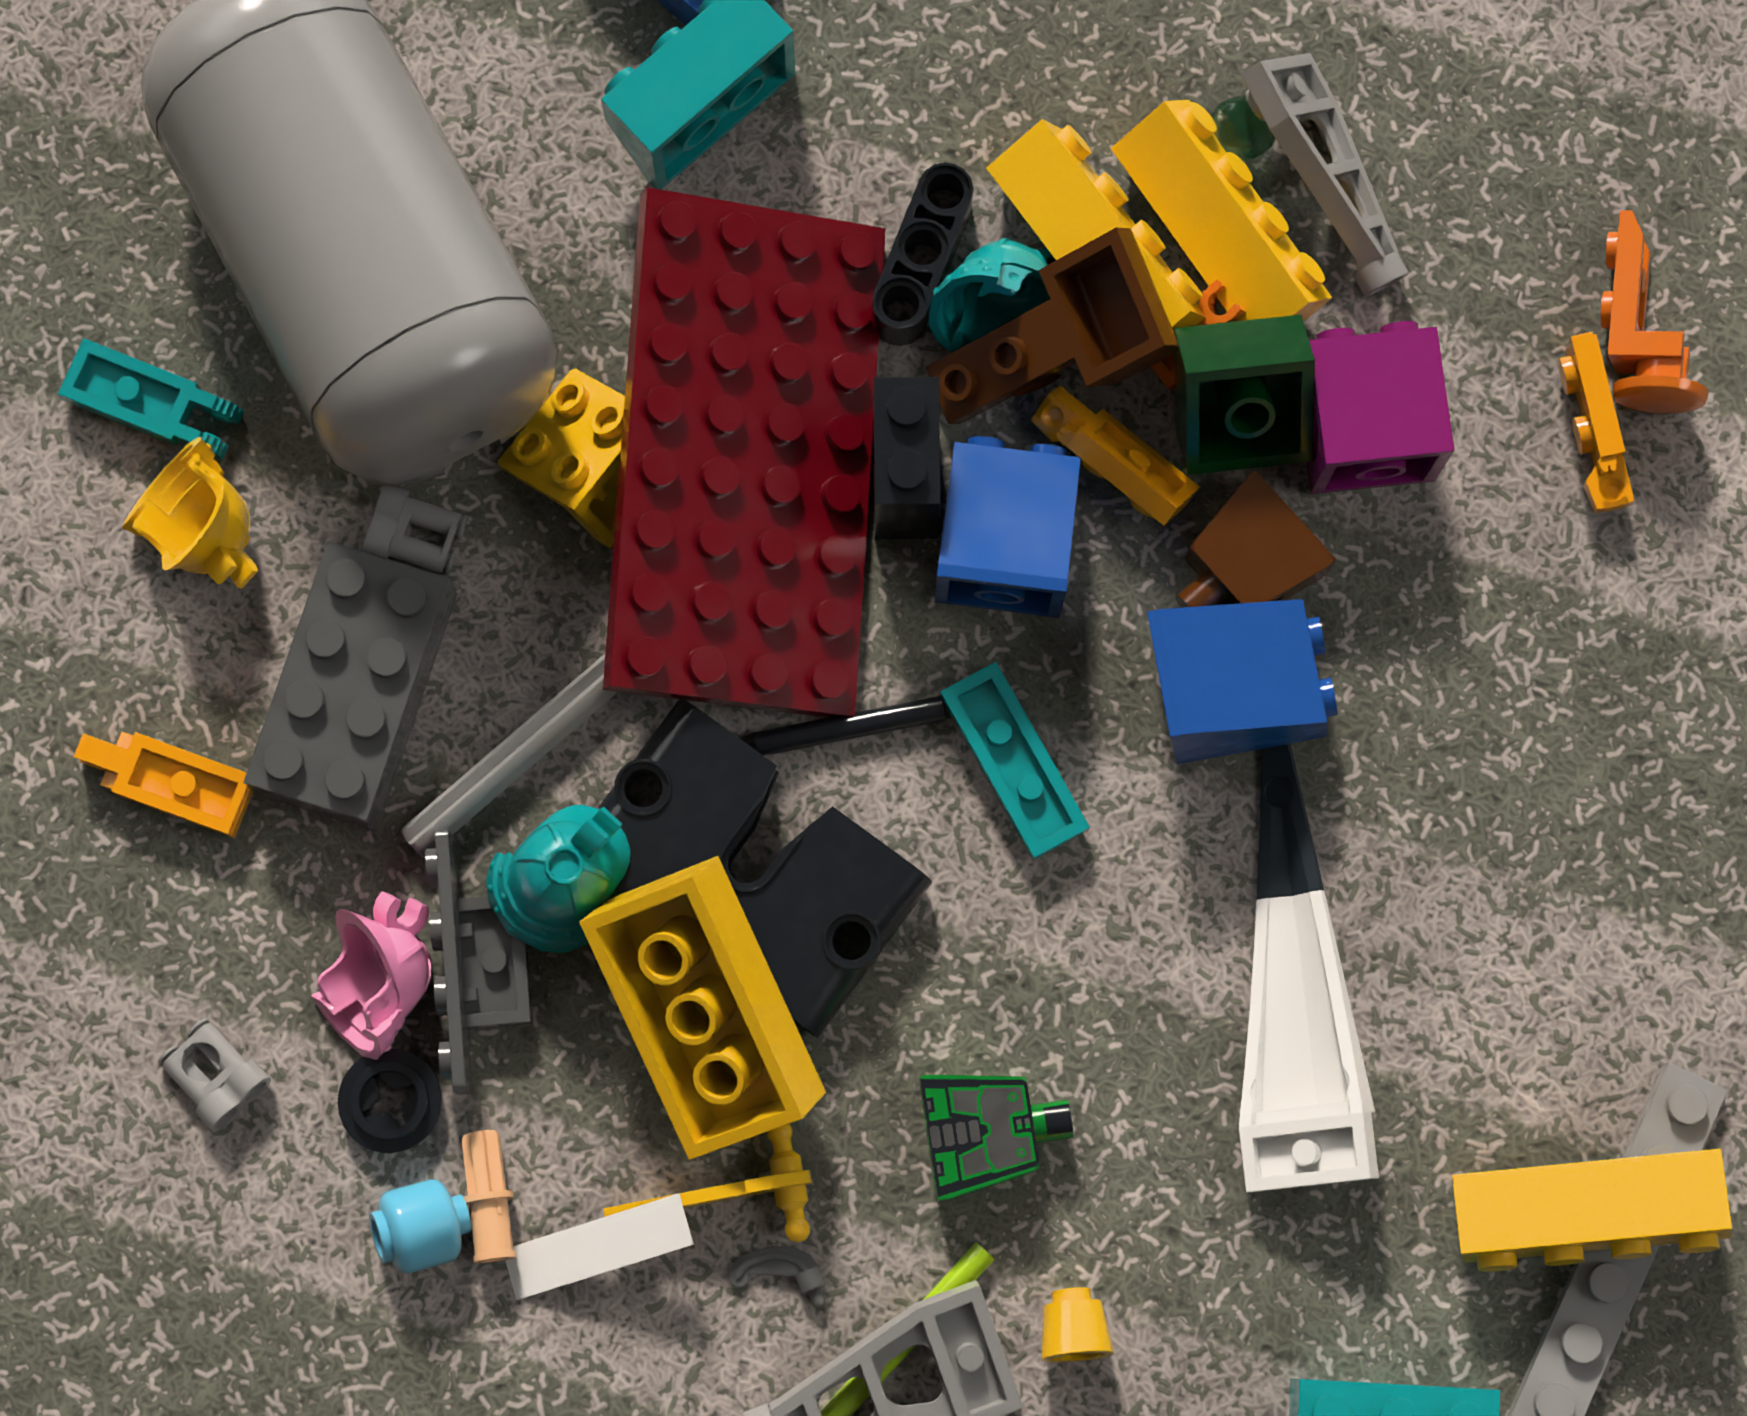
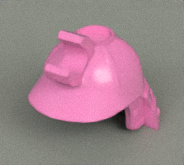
[311,892,432,1060]

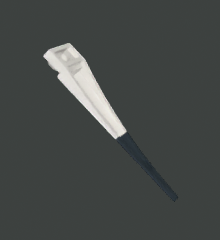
[1239,744,1379,1192]

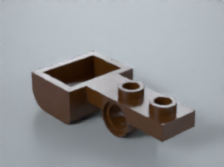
[925,227,1180,424]

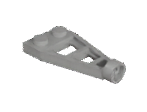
[1241,53,1409,297]
[742,1280,1024,1416]

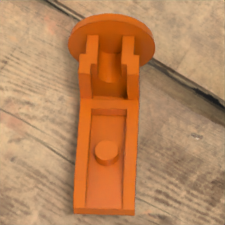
[1601,210,1709,414]

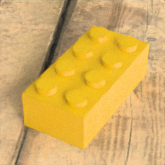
[579,856,826,1160]

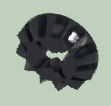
[338,1049,444,1154]

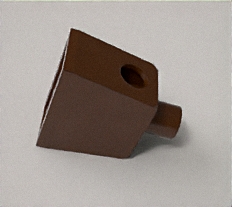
[1175,470,1336,608]

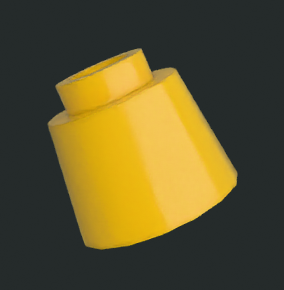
[1041,1287,1114,1363]

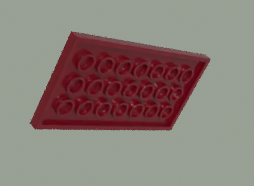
[603,187,886,718]

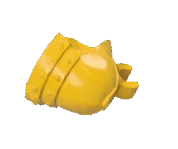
[121,437,258,589]

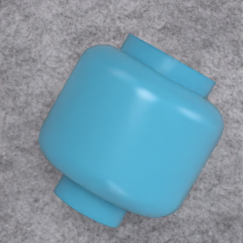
[369,1179,471,1274]

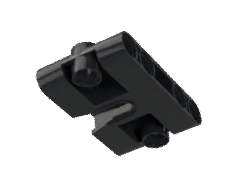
[598,699,932,1038]

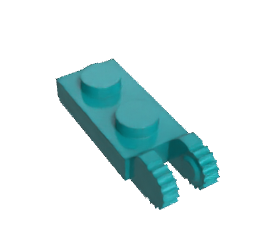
[57,338,244,460]

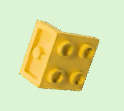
[498,369,625,549]

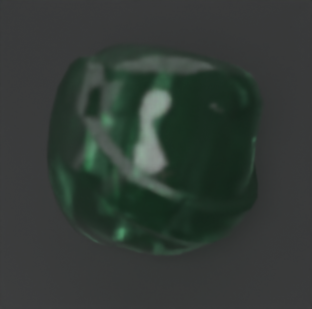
[1210,95,1276,161]

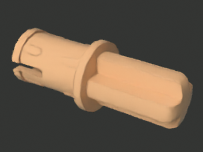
[461,1130,516,1263]

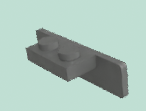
[425,830,533,1095]

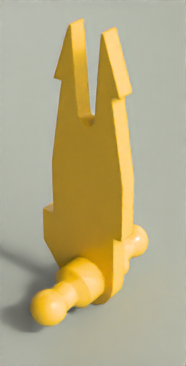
[603,1124,812,1242]

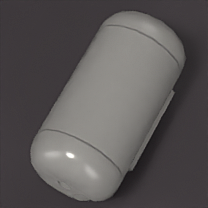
[141,0,557,485]

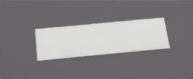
[505,1193,694,1300]

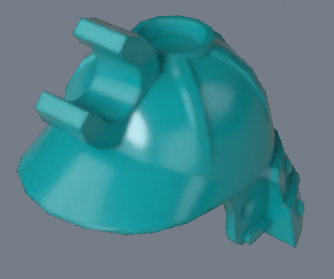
[928,238,1056,353]
[486,804,631,953]

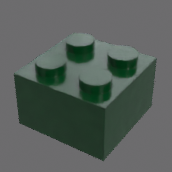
[1174,314,1315,475]

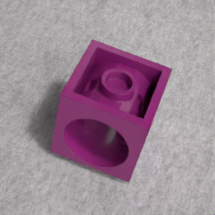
[1306,321,1455,495]

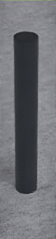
[753,696,945,756]

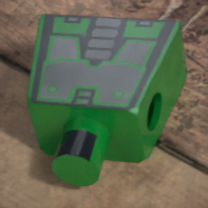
[919,1074,1074,1203]

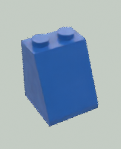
[934,436,1081,618]
[1147,599,1338,765]

